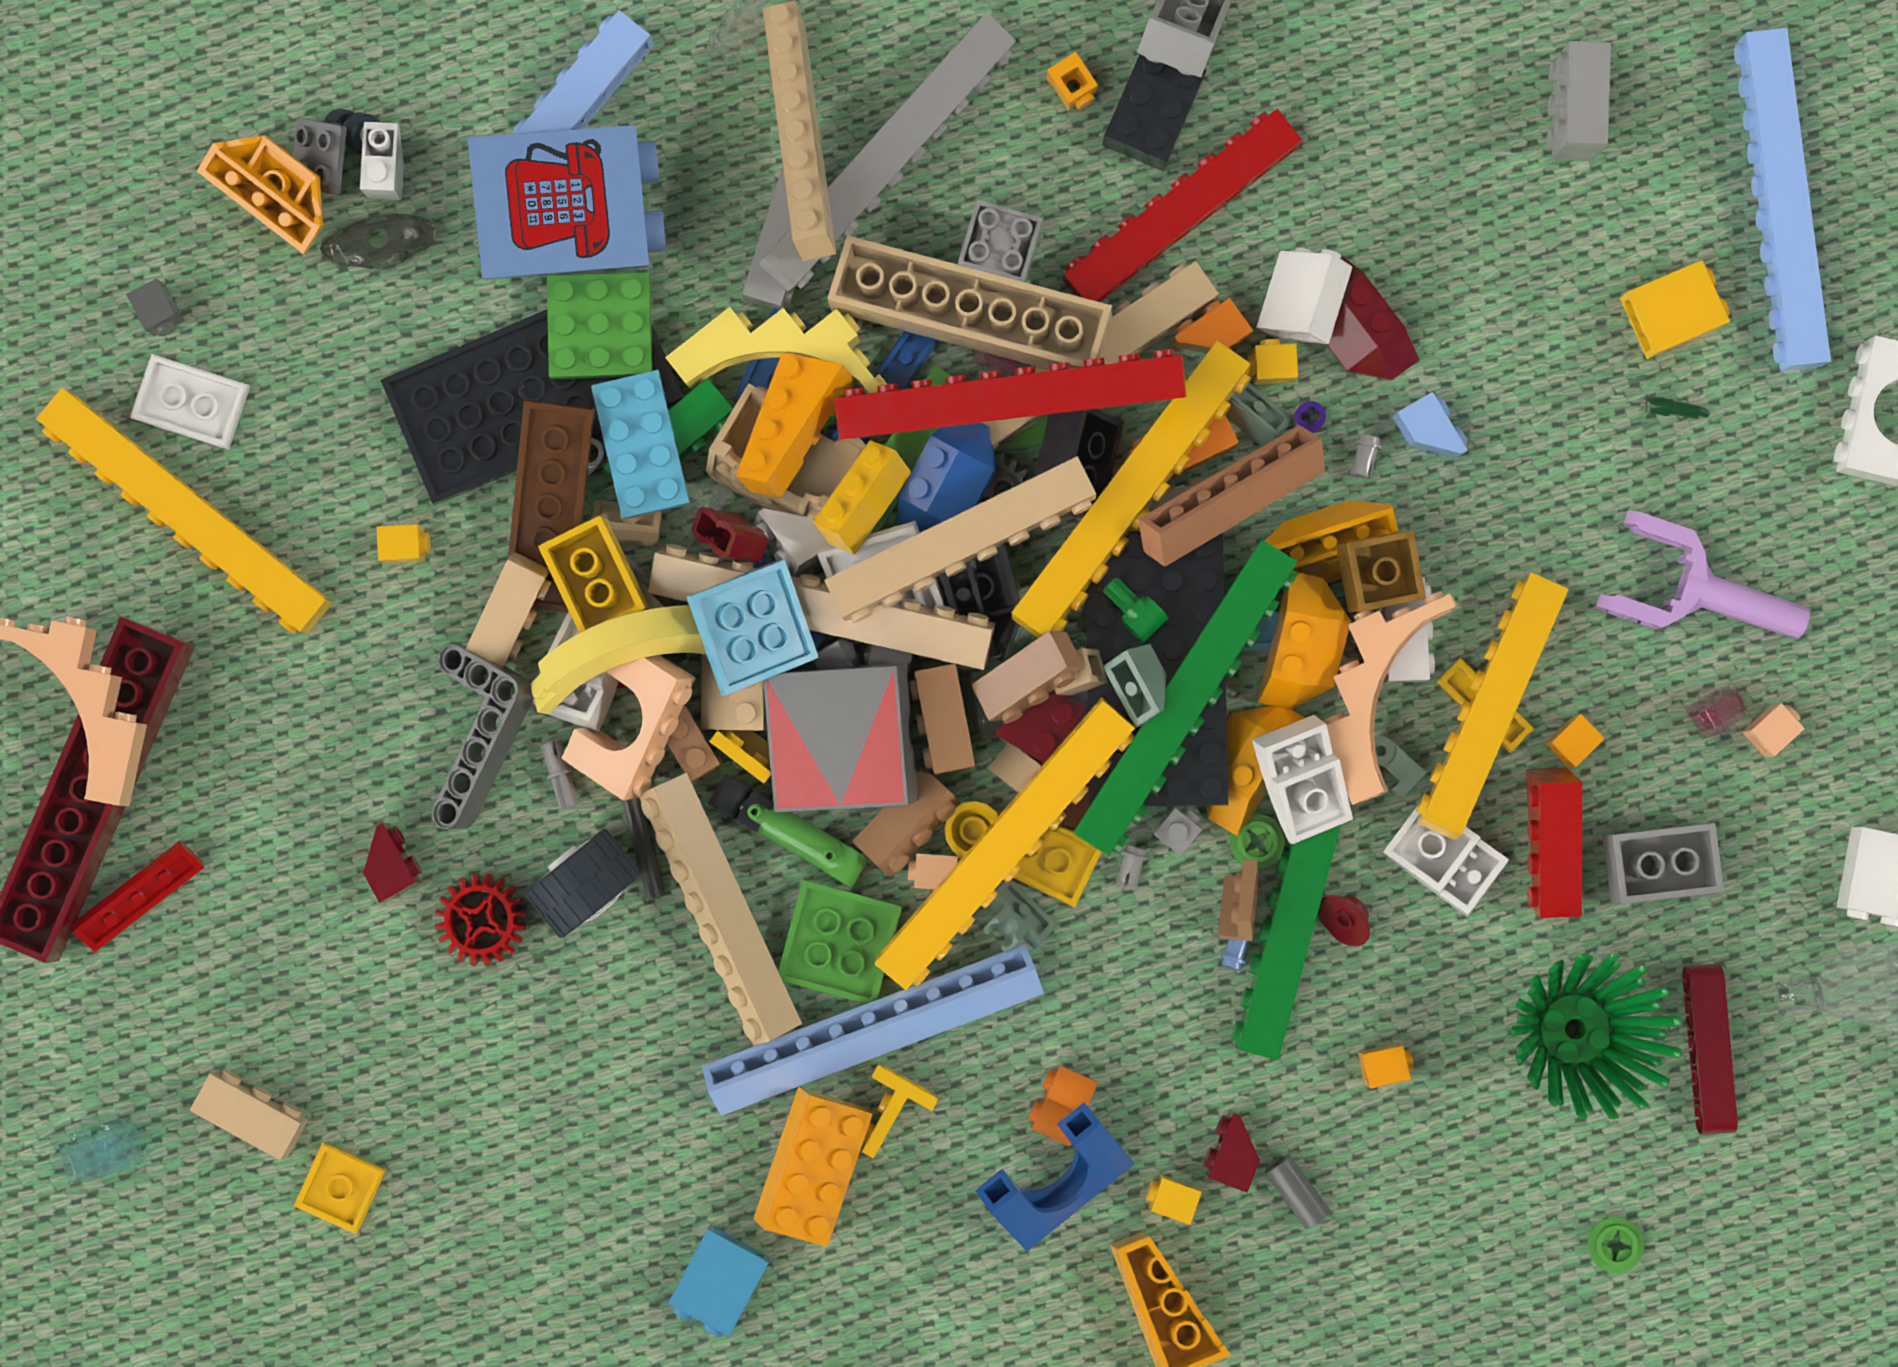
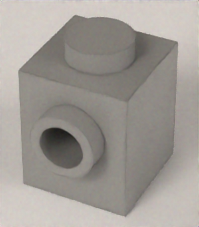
[1154,806,1203,856]

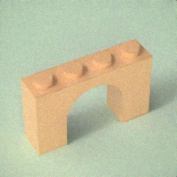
[562,655,696,800]

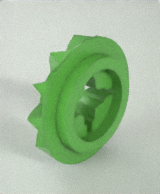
[1229,814,1284,869]
[1587,1217,1644,1273]

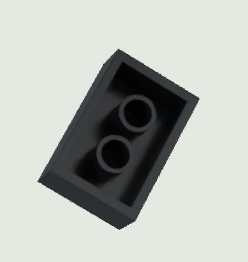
[1102,54,1207,172]
[1034,409,1124,518]

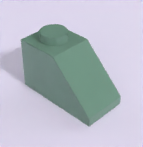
[1103,644,1166,728]

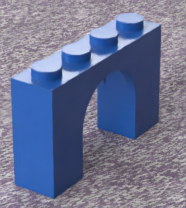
[975,1102,1134,1251]

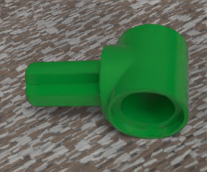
[1103,578,1169,643]

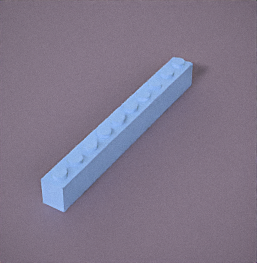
[1734,28,1831,372]
[702,944,1044,1116]

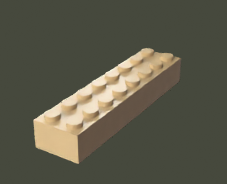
[827,235,1112,369]

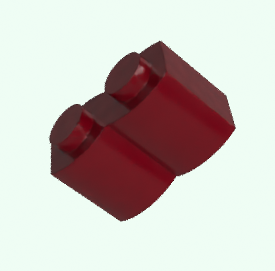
[691,507,768,562]

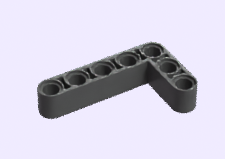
[432,644,534,829]

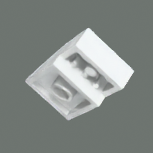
[532,611,619,732]
[1252,715,1353,844]
[1383,807,1509,917]

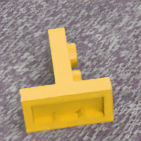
[862,1063,939,1159]

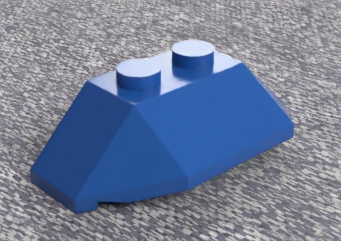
[896,422,997,533]

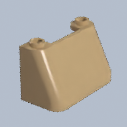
[706,383,866,521]

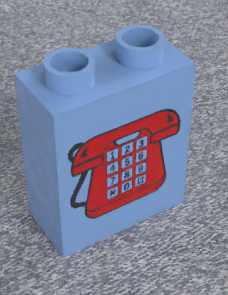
[467,125,666,280]

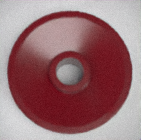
[1317,895,1370,947]

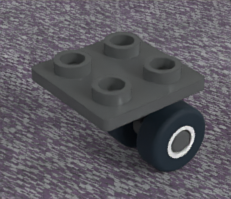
[293,108,380,195]

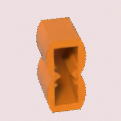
[1028,1064,1098,1146]

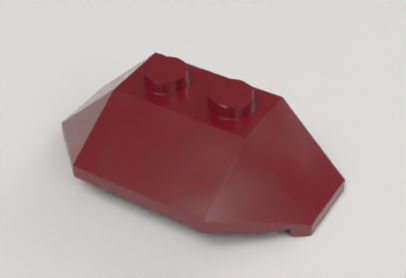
[1326,255,1419,381]

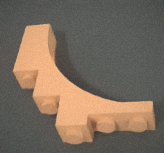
[1324,592,1459,805]
[0,616,147,806]

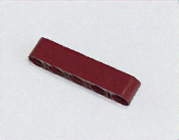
[1682,963,1738,1135]

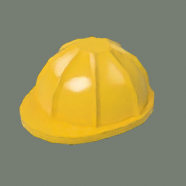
[944,801,998,860]

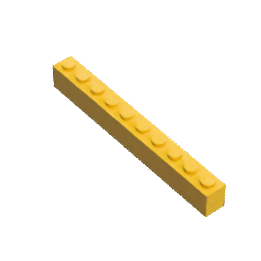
[1011,340,1251,638]
[36,388,333,634]
[874,697,1135,990]

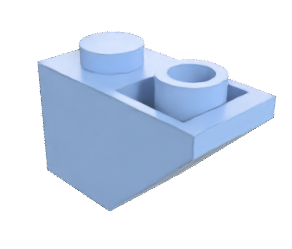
[1392,392,1467,458]

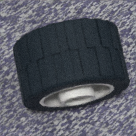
[524,829,641,938]

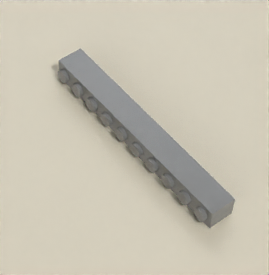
[758,12,1016,291]

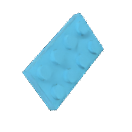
[591,370,690,520]

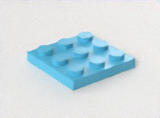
[686,559,819,696]

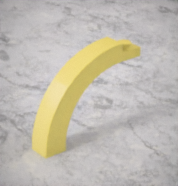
[530,605,706,714]

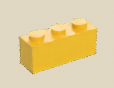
[812,440,911,555]

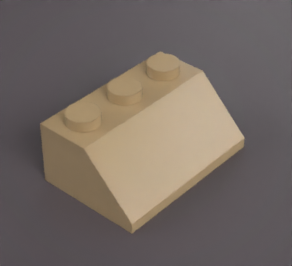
[701,654,767,730]

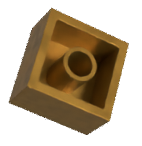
[1336,530,1426,612]

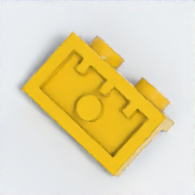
[709,730,771,785]

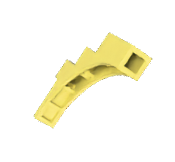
[665,307,888,394]

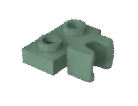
[983,879,1057,952]

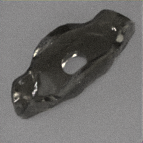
[320,213,436,269]

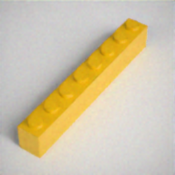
[1416,572,1569,840]

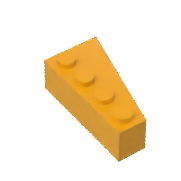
[736,352,856,499]
[1110,1232,1231,1367]

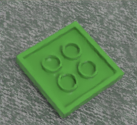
[547,272,653,379]
[778,879,902,1004]

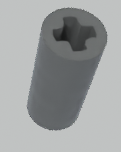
[1265,1154,1331,1229]

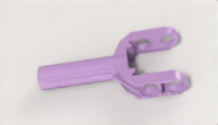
[1595,510,1810,640]

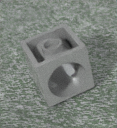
[957,199,1043,283]

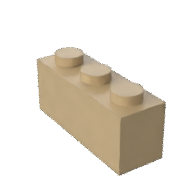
[466,552,552,667]
[189,1069,308,1160]

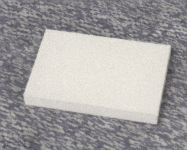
[130,354,250,450]

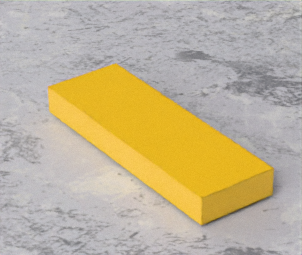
[1436,657,1534,753]

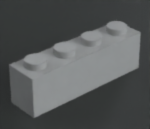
[742,166,796,310]

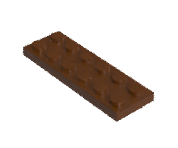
[508,400,595,613]

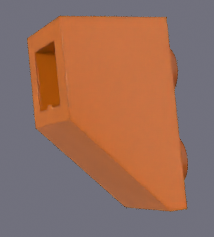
[1171,298,1253,353]

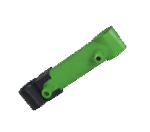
[708,774,869,887]

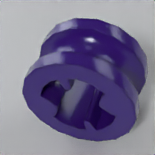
[1294,401,1326,433]

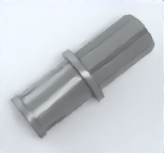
[540,740,579,810]

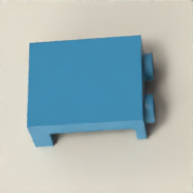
[668,1225,771,1337]

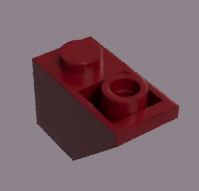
[363,823,422,903]
[1203,1109,1260,1193]

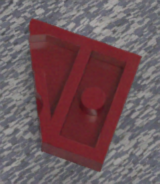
[993,691,1086,763]

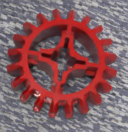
[434,873,528,966]

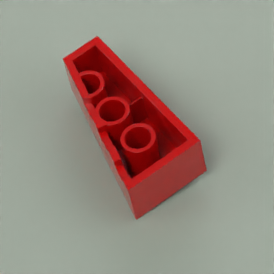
[1526,767,1582,918]

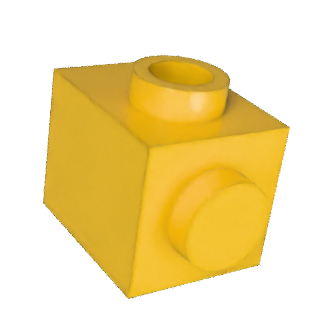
[1246,339,1298,385]

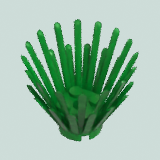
[1511,953,1682,1120]

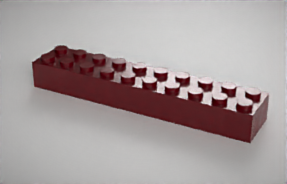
[0,616,195,963]

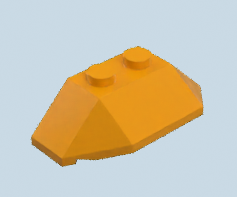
[197,135,323,254]
[1265,500,1398,583]
[1257,571,1351,709]
[1205,706,1305,836]

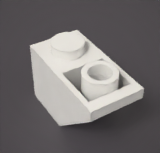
[360,122,404,200]
[754,508,830,577]

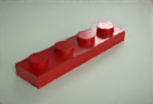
[70,840,204,952]

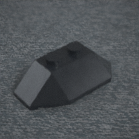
[940,544,1021,657]

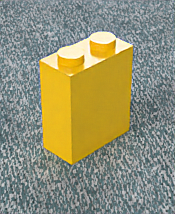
[1620,260,1730,359]

